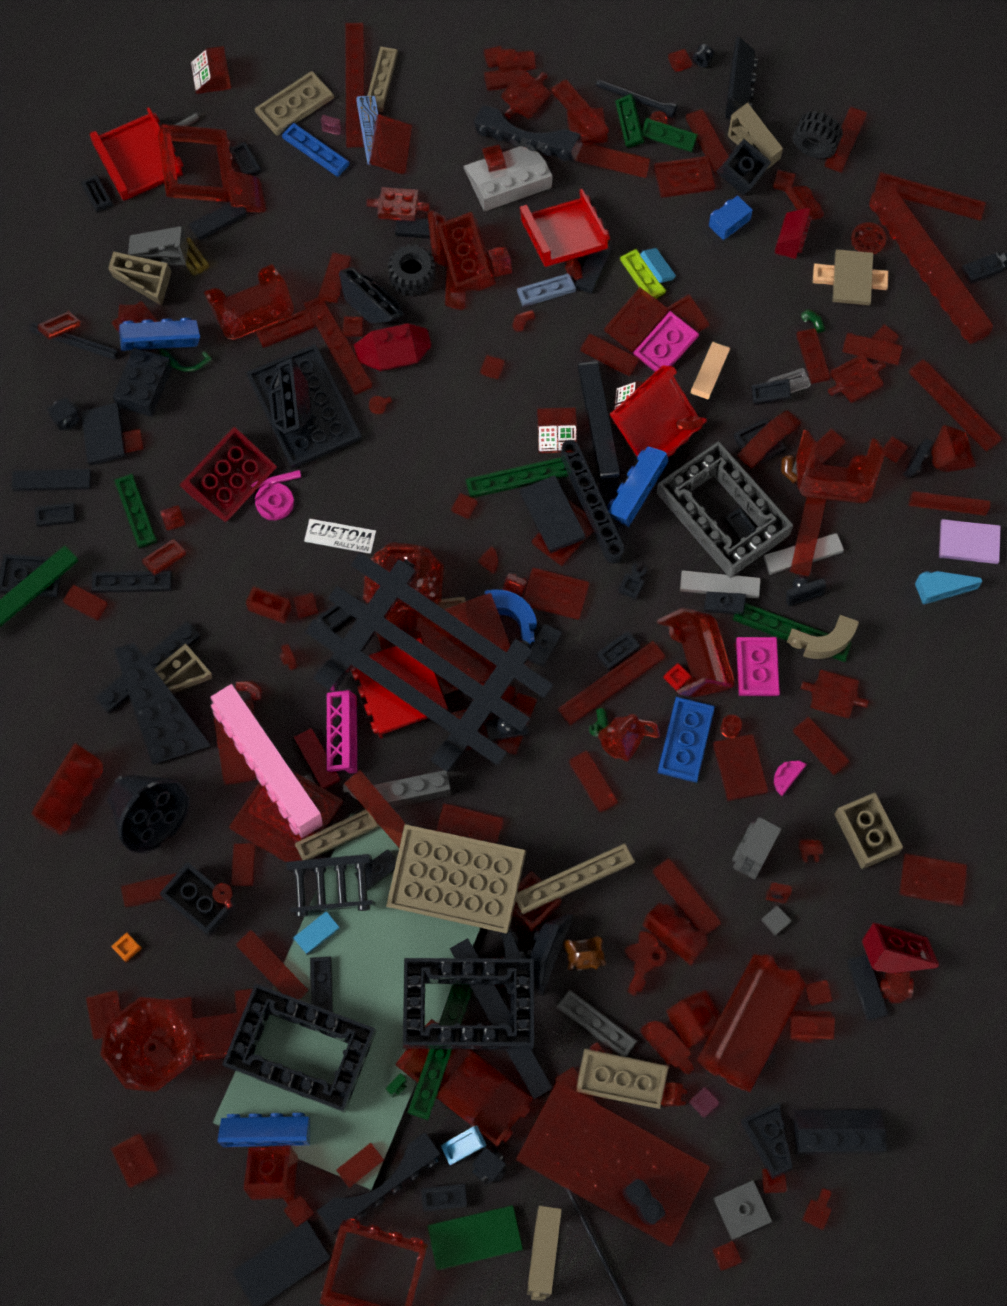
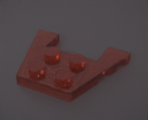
[171,989,252,1061]

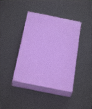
[939,519,1000,564]

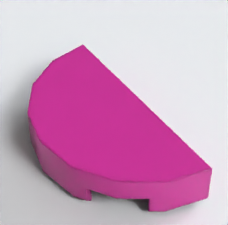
[774,761,807,796]

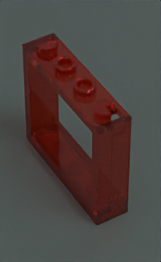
[158,124,237,202]
[319,1219,428,1306]

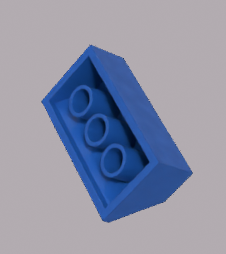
[119,318,200,351]
[607,446,669,527]
[218,1113,310,1147]

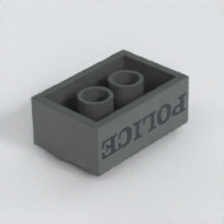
[732,817,781,879]

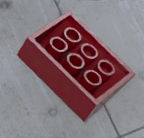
[179,427,277,522]

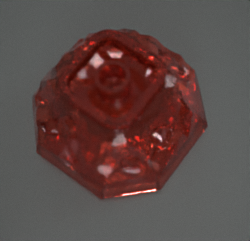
[363,542,444,619]
[100,997,196,1092]

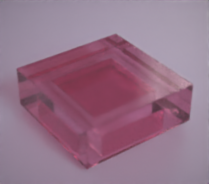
[321,115,341,135]
[689,1087,719,1118]

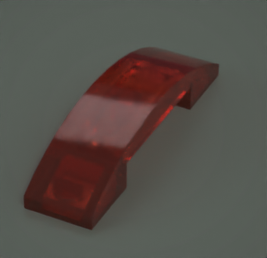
[738,410,801,468]

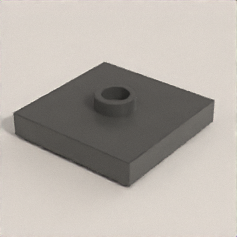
[713,1181,772,1240]

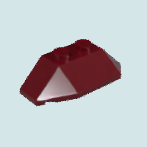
[354,323,432,371]

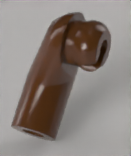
[781,455,800,484]

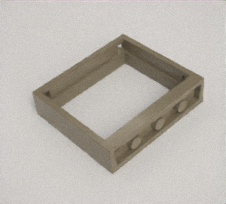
[527,1206,561,1301]

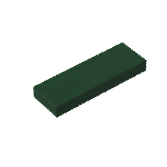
[615,94,644,149]
[642,118,698,153]

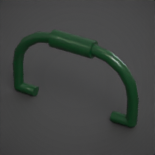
[159,348,212,372]

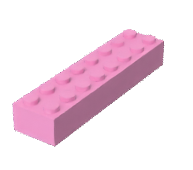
[210,684,323,839]

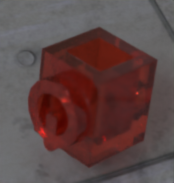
[881,972,914,1003]

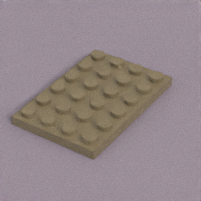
[386,825,526,934]

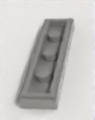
[763,533,844,575]
[680,571,760,599]

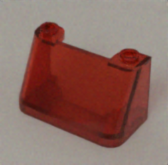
[204,264,294,340]

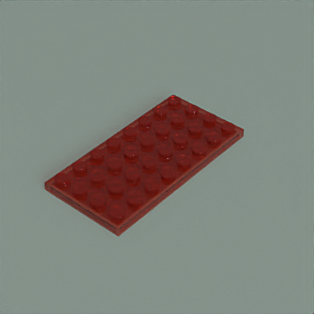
[516,1082,710,1247]

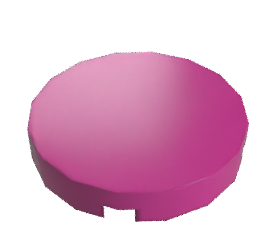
[255,483,294,520]

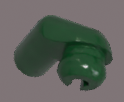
[801,309,825,333]
[589,708,608,736]

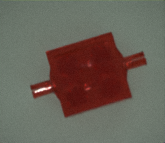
[501,70,552,120]
[367,187,429,221]
[828,354,886,403]
[800,670,869,719]

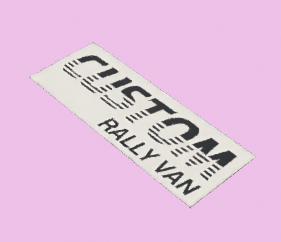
[304,519,376,554]

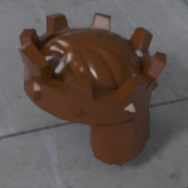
[563,937,607,970]

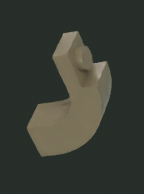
[787,615,859,659]

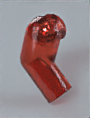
[512,310,535,332]
[236,681,263,700]

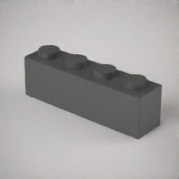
[366,770,451,812]

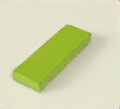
[620,249,666,302]

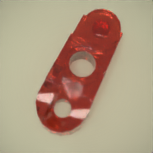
[640,1021,694,1075]

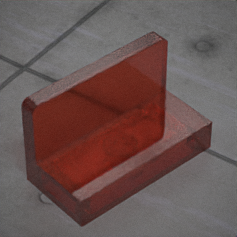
[789,1011,835,1039]

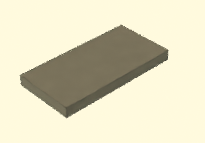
[255,71,334,136]
[576,1048,669,1109]

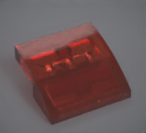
[225,171,266,212]

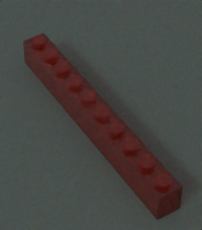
[869,184,993,345]

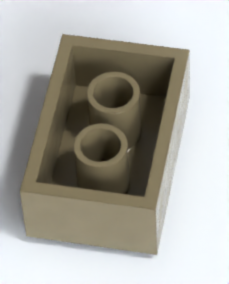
[834,793,903,869]

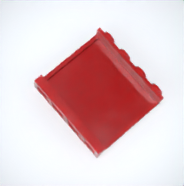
[89,107,184,201]
[520,189,610,267]
[610,365,707,457]
[351,638,448,739]

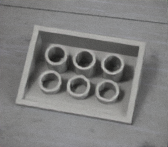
[464,146,552,211]

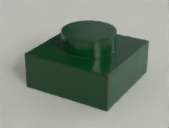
[386,1073,407,1098]

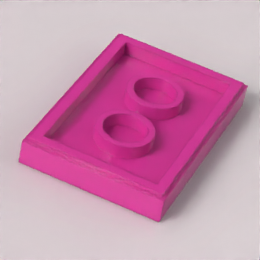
[633,311,699,372]
[736,637,780,696]

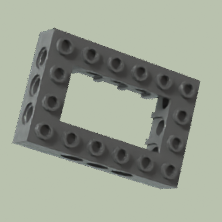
[657,441,793,578]

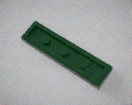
[114,474,157,549]

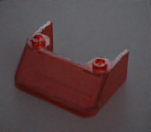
[796,430,886,503]
[657,608,734,697]

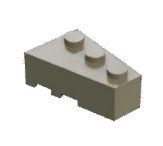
[728,103,783,170]
[108,252,172,306]
[154,644,212,694]

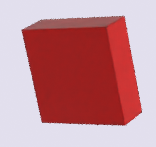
[663,663,692,691]

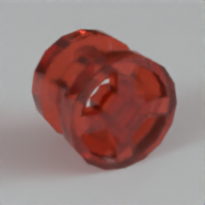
[720,715,742,738]

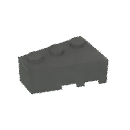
[128,226,189,265]

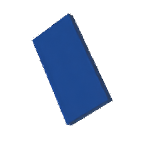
[657,697,715,783]

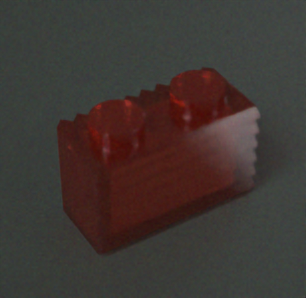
[246,586,291,624]

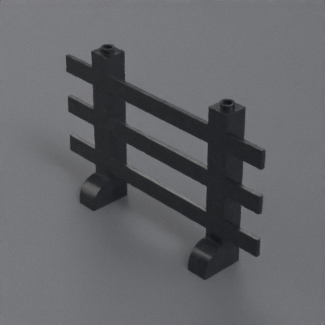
[305,552,553,772]

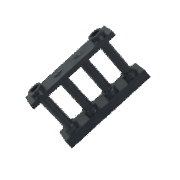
[286,854,376,917]

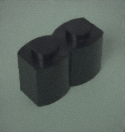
[622,1178,665,1226]

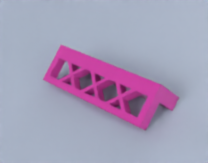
[327,690,357,774]

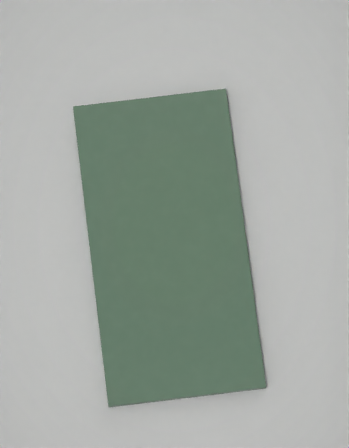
[213,813,481,1190]

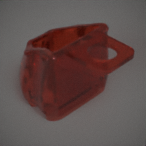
[598,714,660,762]

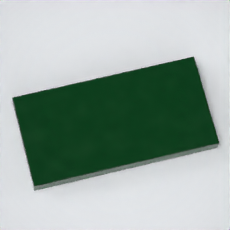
[427,1205,523,1270]

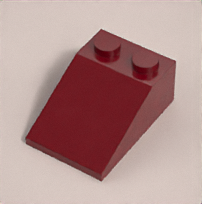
[862,922,939,973]

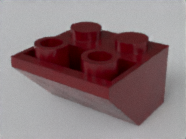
[775,208,812,259]

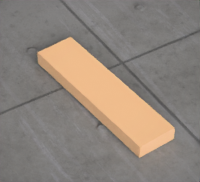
[813,264,888,290]
[691,342,730,399]

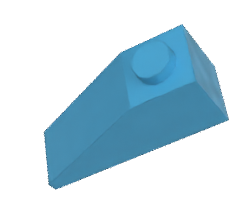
[915,571,982,605]

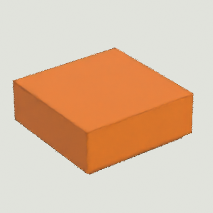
[111,932,142,962]

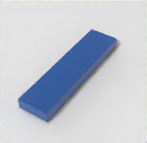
[282,123,349,177]

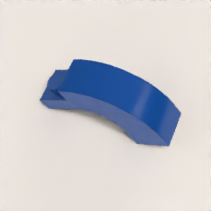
[485,590,537,649]

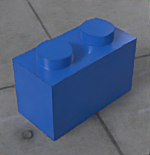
[709,196,753,241]

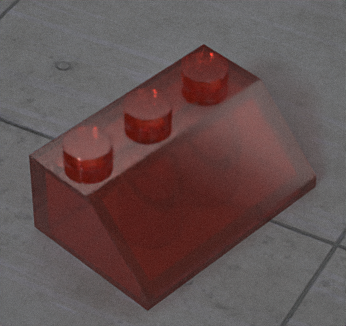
[643,903,709,965]

